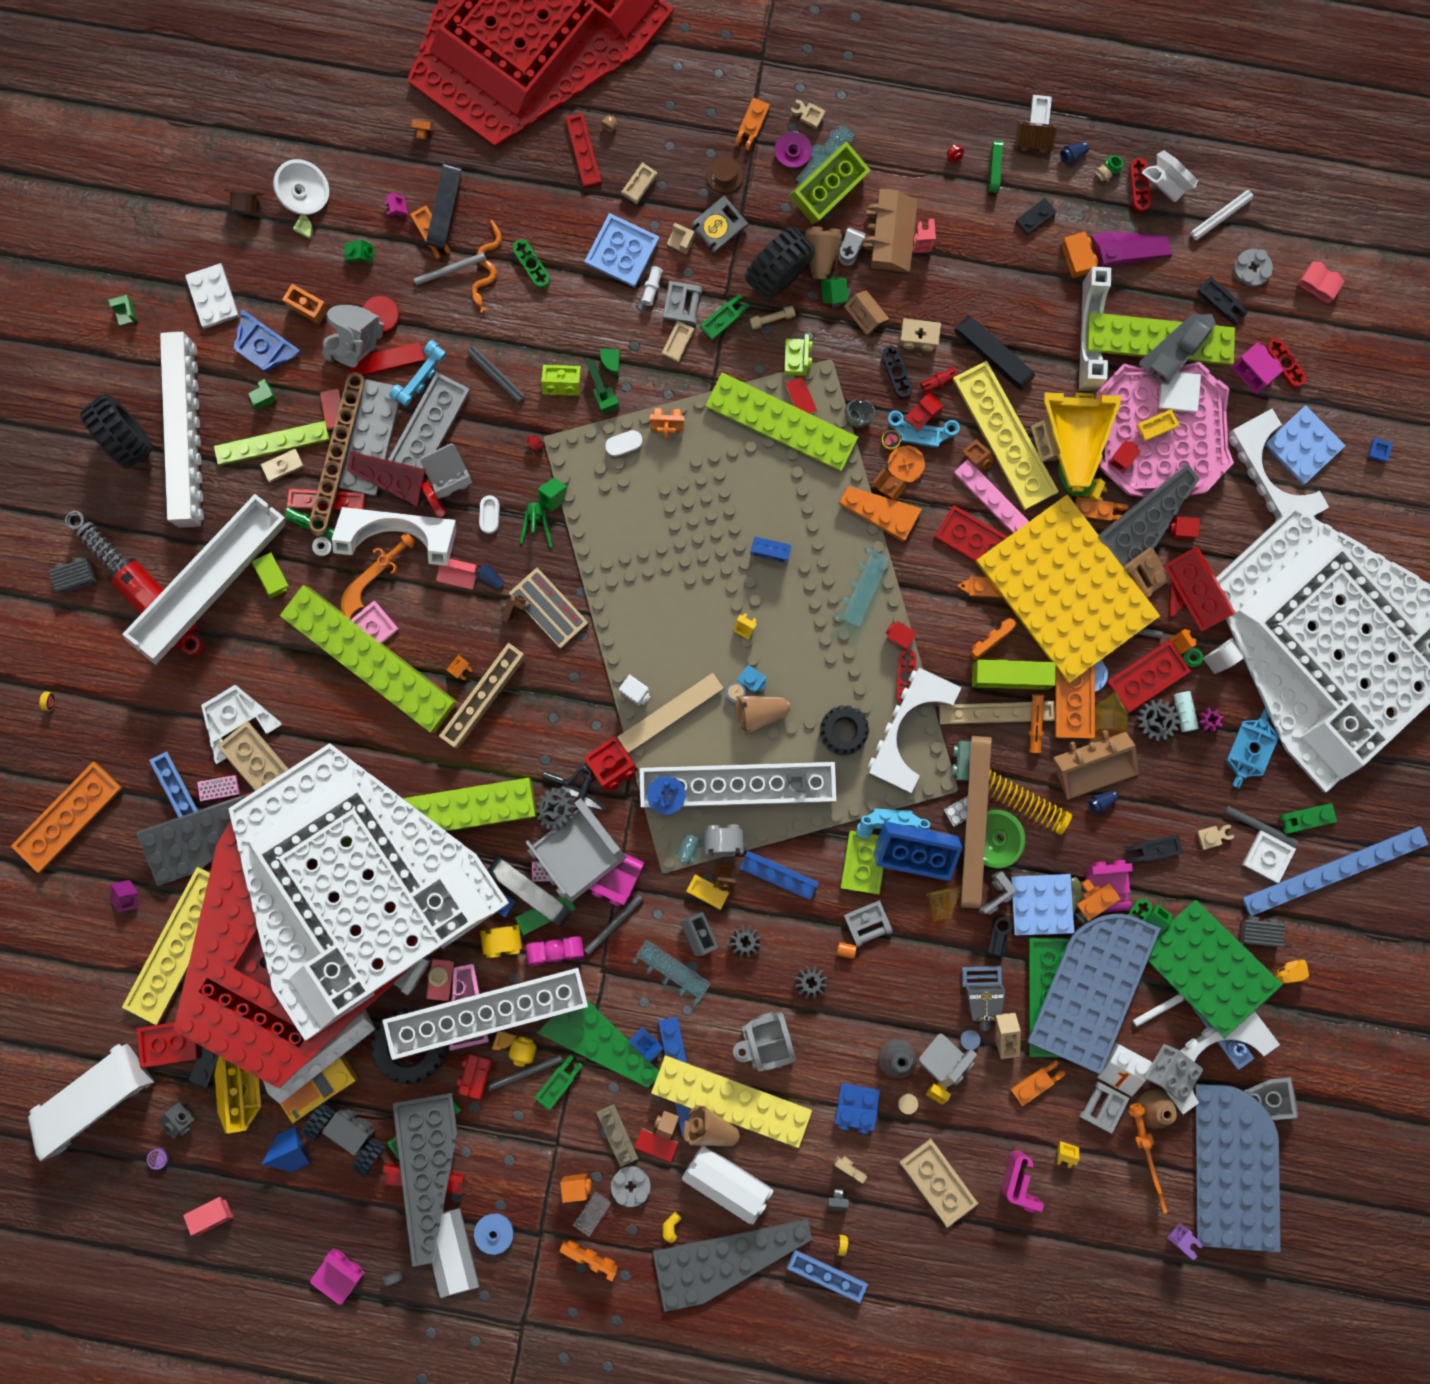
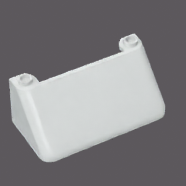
[28,1044,155,1161]

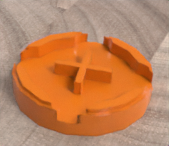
[887,445,925,483]

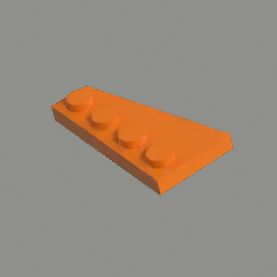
[838,486,922,542]

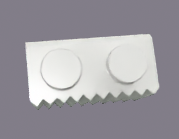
[619,674,650,706]

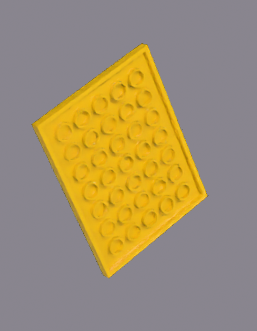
[976,495,1160,683]

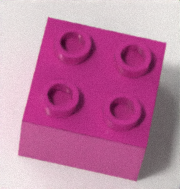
[1231,342,1284,395]

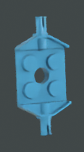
[1225,708,1279,789]

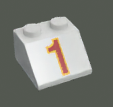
[1097,1043,1152,1097]

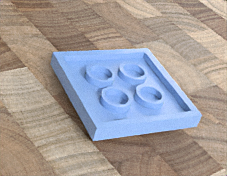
[584,213,660,288]
[1264,405,1345,485]
[1011,874,1075,935]

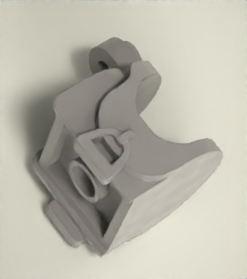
[322,305,384,367]
[733,1012,796,1072]

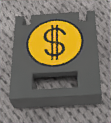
[690,195,749,254]

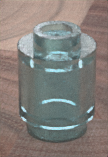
[676,833,701,864]

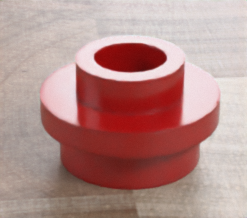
[946,145,964,163]
[526,434,544,452]

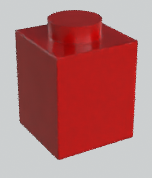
[1108,440,1141,473]
[1169,516,1200,541]
[885,621,917,650]

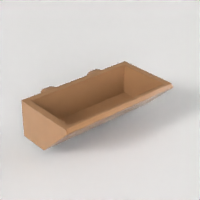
[863,189,918,272]
[1054,730,1139,800]

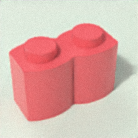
[1297,261,1345,303]

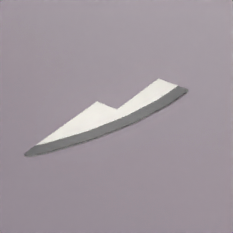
[561,785,607,810]

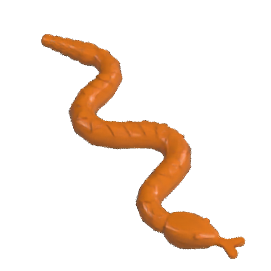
[471,220,502,313]

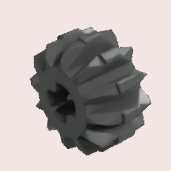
[729,925,762,958]
[795,966,827,999]

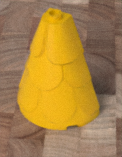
[1044,393,1121,492]

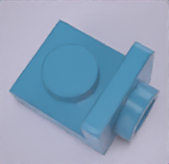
[737,664,767,694]

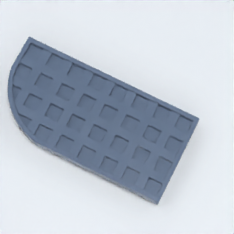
[1027,914,1161,1074]
[1196,1084,1281,1252]

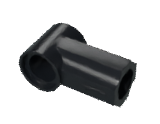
[987,916,1012,956]

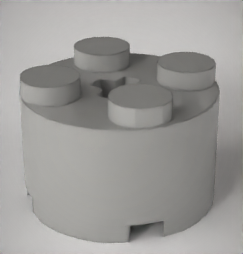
[704,824,744,857]

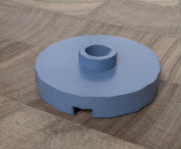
[474,1213,514,1255]

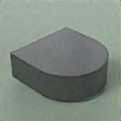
[381,1270,404,1286]

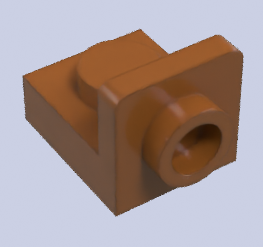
[962,439,994,473]
[872,469,906,501]

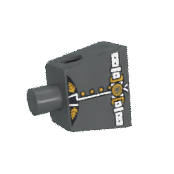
[965,984,1005,1031]

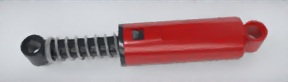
[65,511,205,656]

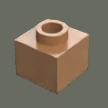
[654,1111,679,1140]

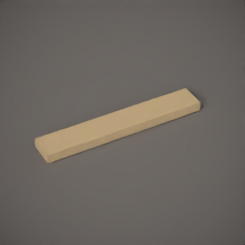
[617,673,724,753]
[939,701,1055,725]

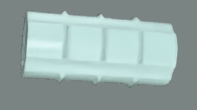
[1173,691,1199,732]

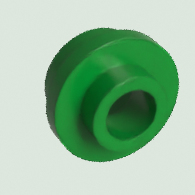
[1105,155,1123,174]
[1183,648,1203,667]

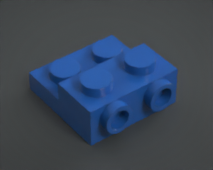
[834,1083,880,1134]

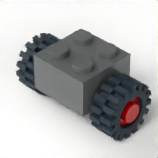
[301,1103,386,1177]

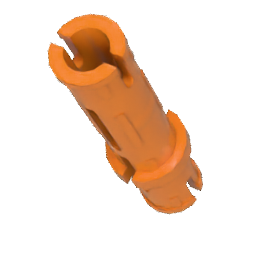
[1028,694,1044,753]

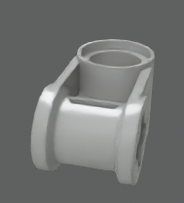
[839,227,866,266]

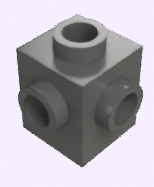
[158,1102,194,1139]

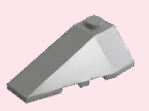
[1244,1077,1299,1120]

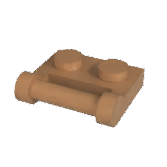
[1124,548,1171,598]

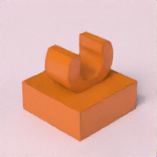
[411,119,434,139]
[1169,629,1197,655]
[446,655,472,680]

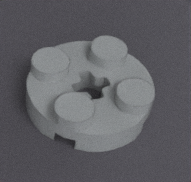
[1233,249,1273,287]
[611,1166,651,1207]

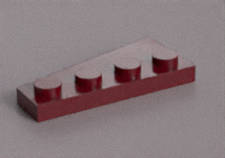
[347,451,426,507]

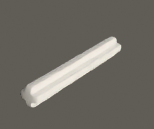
[1190,190,1253,240]

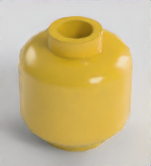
[509,1036,536,1067]

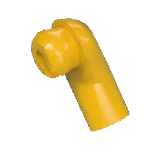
[663,1212,682,1243]

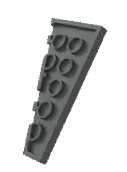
[1098,464,1199,580]

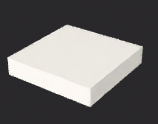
[1158,372,1201,413]
[1242,831,1296,883]

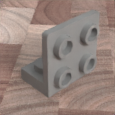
[978,871,1017,915]
[1144,1044,1203,1103]

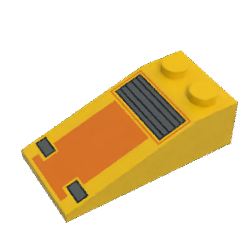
[280,1054,359,1123]

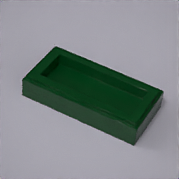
[586,359,608,401]

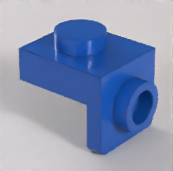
[629,1027,663,1062]

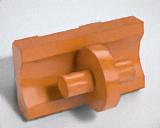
[650,408,684,438]

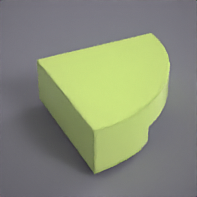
[293,215,313,239]

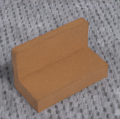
[844,290,889,335]

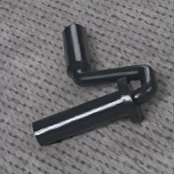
[543,766,596,802]

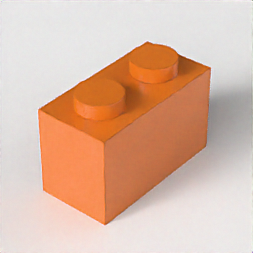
[1061,231,1098,279]
[282,284,329,324]
[560,1174,592,1203]

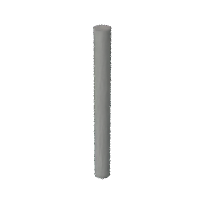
[414,252,486,285]

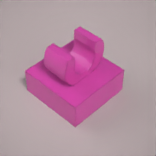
[384,193,408,217]

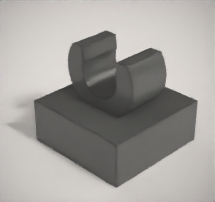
[827,1189,849,1211]

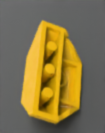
[215,1056,261,1134]

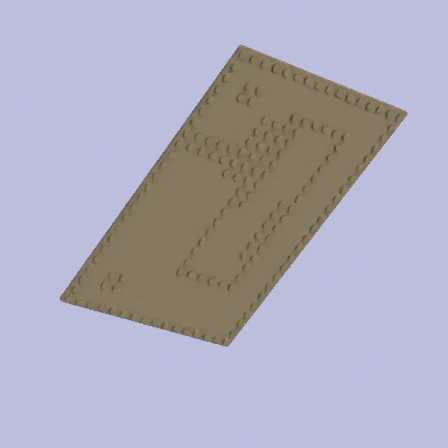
[544,359,958,873]

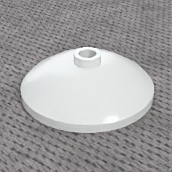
[273,159,329,215]

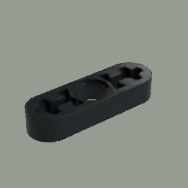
[882,345,912,399]

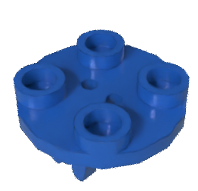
[647,776,685,815]

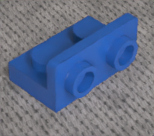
[750,537,791,564]

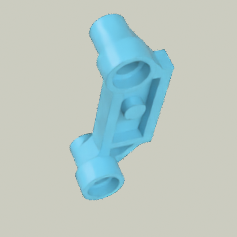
[389,340,447,406]
[888,411,960,448]
[856,808,930,839]

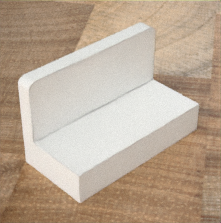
[394,957,431,995]

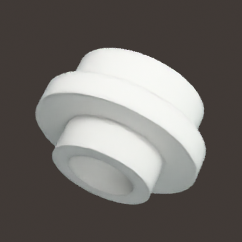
[312,537,332,556]

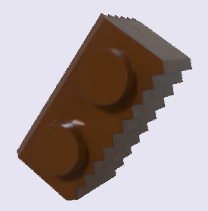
[1015,121,1057,153]

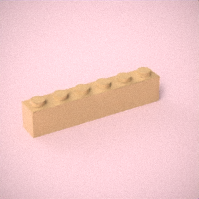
[439,643,526,749]

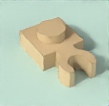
[791,100,826,129]
[1196,825,1234,850]
[834,1156,867,1183]

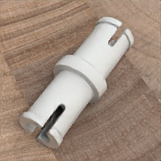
[641,266,663,306]

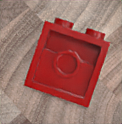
[583,736,638,792]

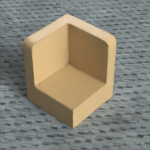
[667,223,695,254]

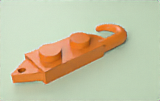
[957,576,1003,598]

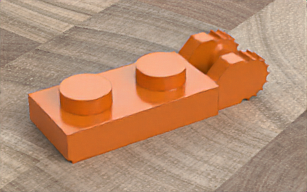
[734,98,770,151]
[410,205,451,259]
[1075,497,1129,522]
[970,618,1016,660]
[1010,1060,1066,1106]

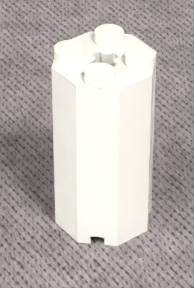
[682,1146,774,1225]

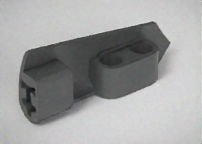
[1139,314,1216,385]

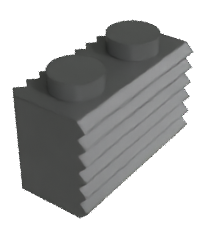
[49,557,97,594]
[680,912,719,956]
[1240,916,1285,947]

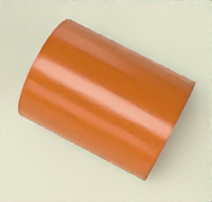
[836,942,856,959]

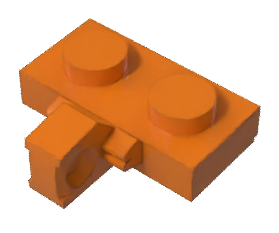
[1076,879,1120,921]

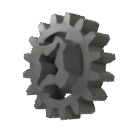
[1136,699,1180,741]
[536,788,576,830]

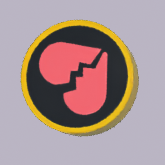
[881,430,901,450]
[39,691,56,711]
[836,1235,848,1256]

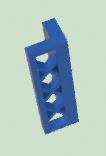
[740,851,819,900]

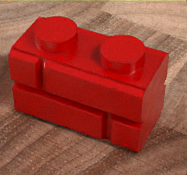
[456,1053,493,1099]

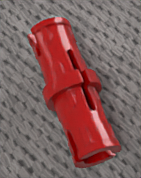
[920,366,959,394]

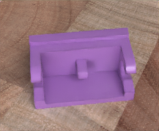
[1167,1223,1202,1260]

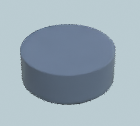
[960,1030,980,1050]

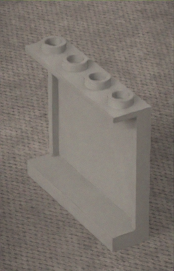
[526,798,627,902]

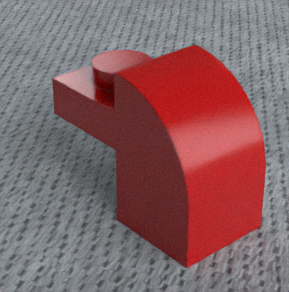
[904,393,944,432]

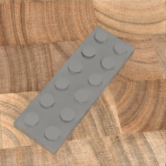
[388,372,470,473]
[339,379,400,497]

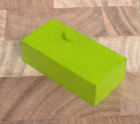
[788,141,871,224]
[972,660,1056,690]

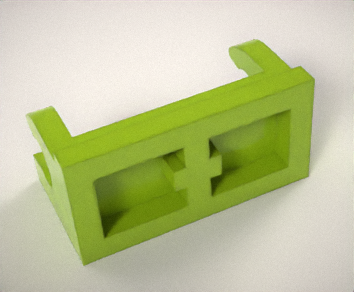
[252,553,289,599]

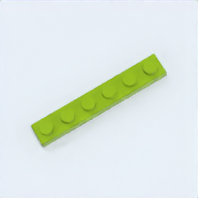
[214,421,330,466]

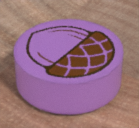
[147,1148,169,1169]

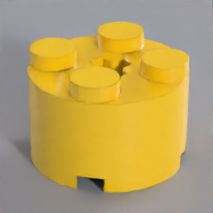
[480,925,522,958]

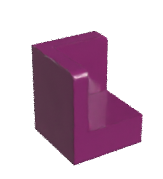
[110,880,138,913]

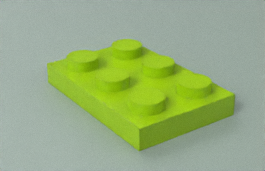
[840,831,883,894]

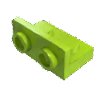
[784,334,812,376]
[541,365,581,396]

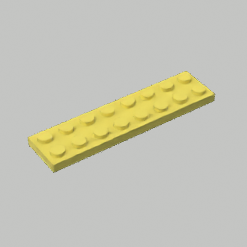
[953,361,1059,510]
[122,867,210,1025]
[651,1055,812,1148]

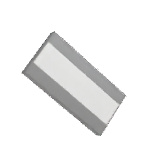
[432,1208,480,1298]

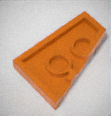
[559,1240,618,1281]

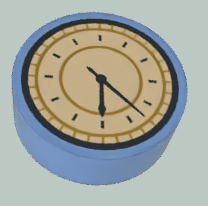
[726,682,745,702]

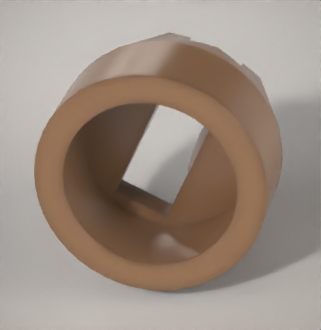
[601,115,617,133]

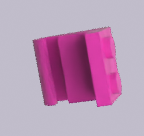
[589,853,645,907]
[1086,860,1132,913]
[1001,1150,1044,1213]

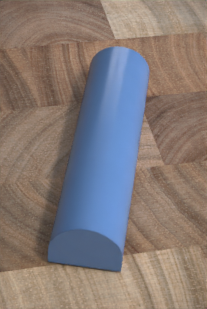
[149,752,198,817]
[787,1250,868,1303]

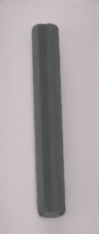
[467,346,525,403]

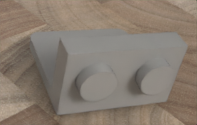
[420,444,472,499]
[918,1034,977,1088]

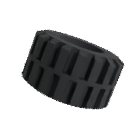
[820,705,869,755]

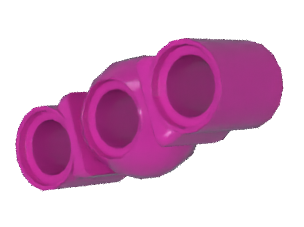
[526,937,584,966]

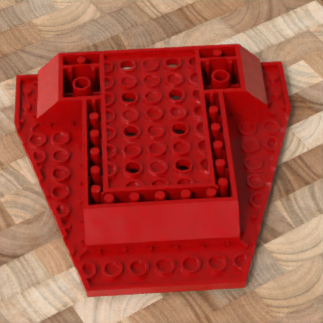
[407,0,674,148]
[173,793,418,1089]

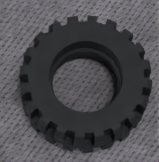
[745,227,815,300]
[80,394,153,468]
[370,1007,448,1085]

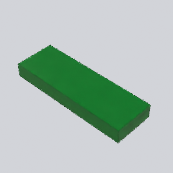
[515,896,576,935]

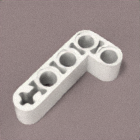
[1203,637,1244,674]

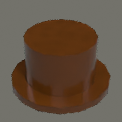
[707,156,743,194]
[224,189,263,213]

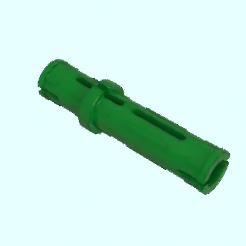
[284,507,335,541]

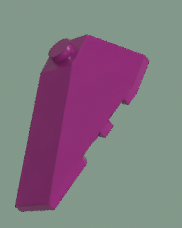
[1091,231,1172,269]

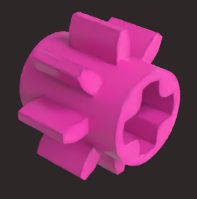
[1198,708,1223,732]

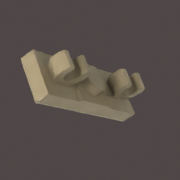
[596,1104,639,1167]

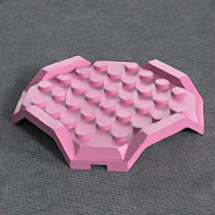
[1095,362,1234,498]

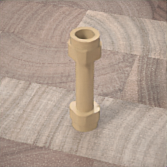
[749,306,796,330]

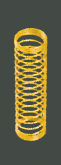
[988,770,1072,835]

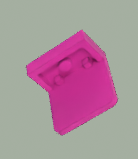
[310,1248,365,1304]

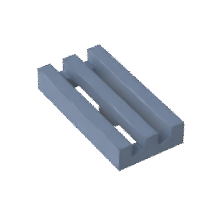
[961,966,1002,987]

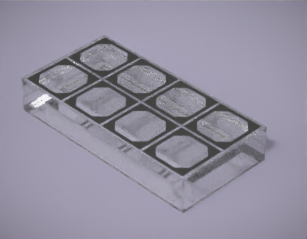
[573,1191,612,1236]

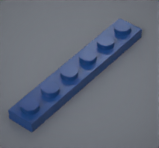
[658,1016,692,1138]

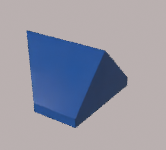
[261,1127,311,1172]

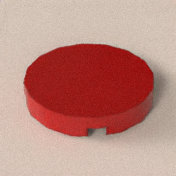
[362,296,399,333]
[421,481,446,518]

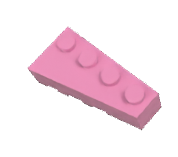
[449,964,489,1051]

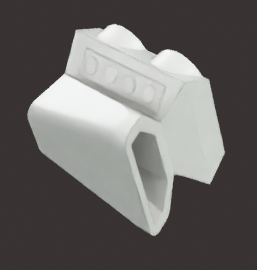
[1142,150,1198,202]

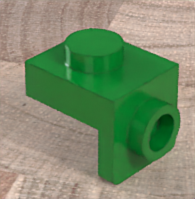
[344,239,374,264]

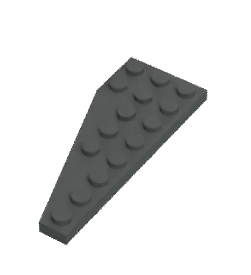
[136,791,255,886]
[393,1093,458,1267]
[653,1218,812,1312]

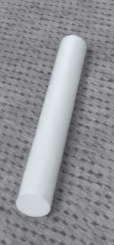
[1133,994,1185,1027]

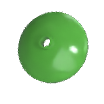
[984,810,1026,868]

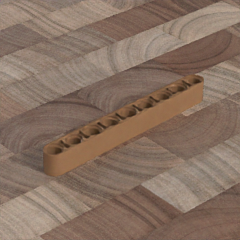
[309,372,364,536]
[961,736,992,909]

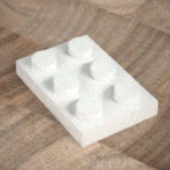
[185,263,239,329]

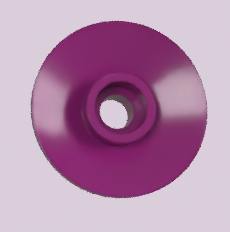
[775,132,812,168]

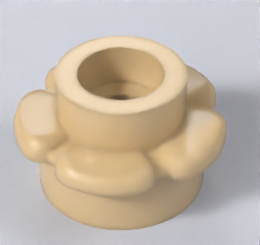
[1095,165,1113,182]

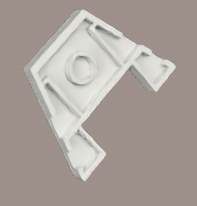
[201,685,282,764]

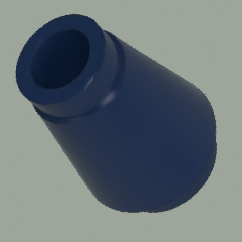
[1060,142,1089,164]
[475,564,504,591]
[1088,790,1119,814]

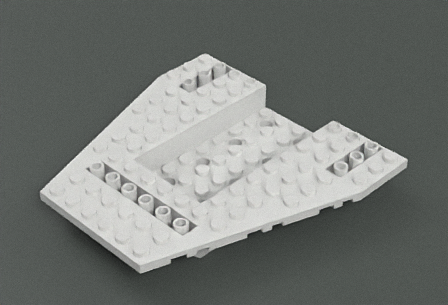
[1216,506,1430,792]
[229,743,509,1041]

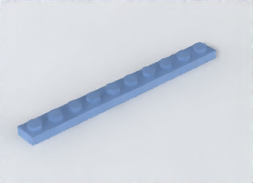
[1241,826,1429,916]

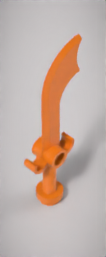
[341,533,416,619]
[1129,1103,1167,1215]

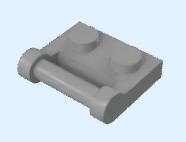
[663,281,703,325]
[844,900,893,948]
[1079,1081,1130,1133]

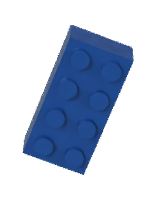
[873,821,962,881]

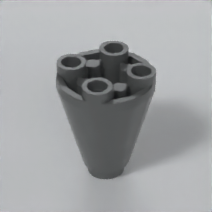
[878,1039,917,1079]

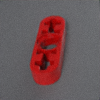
[1129,158,1151,213]
[1266,338,1306,388]
[896,649,916,705]

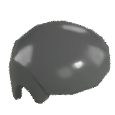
[844,399,876,428]

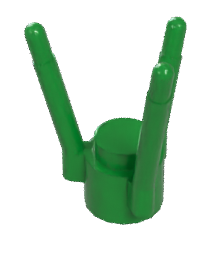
[520,503,553,548]

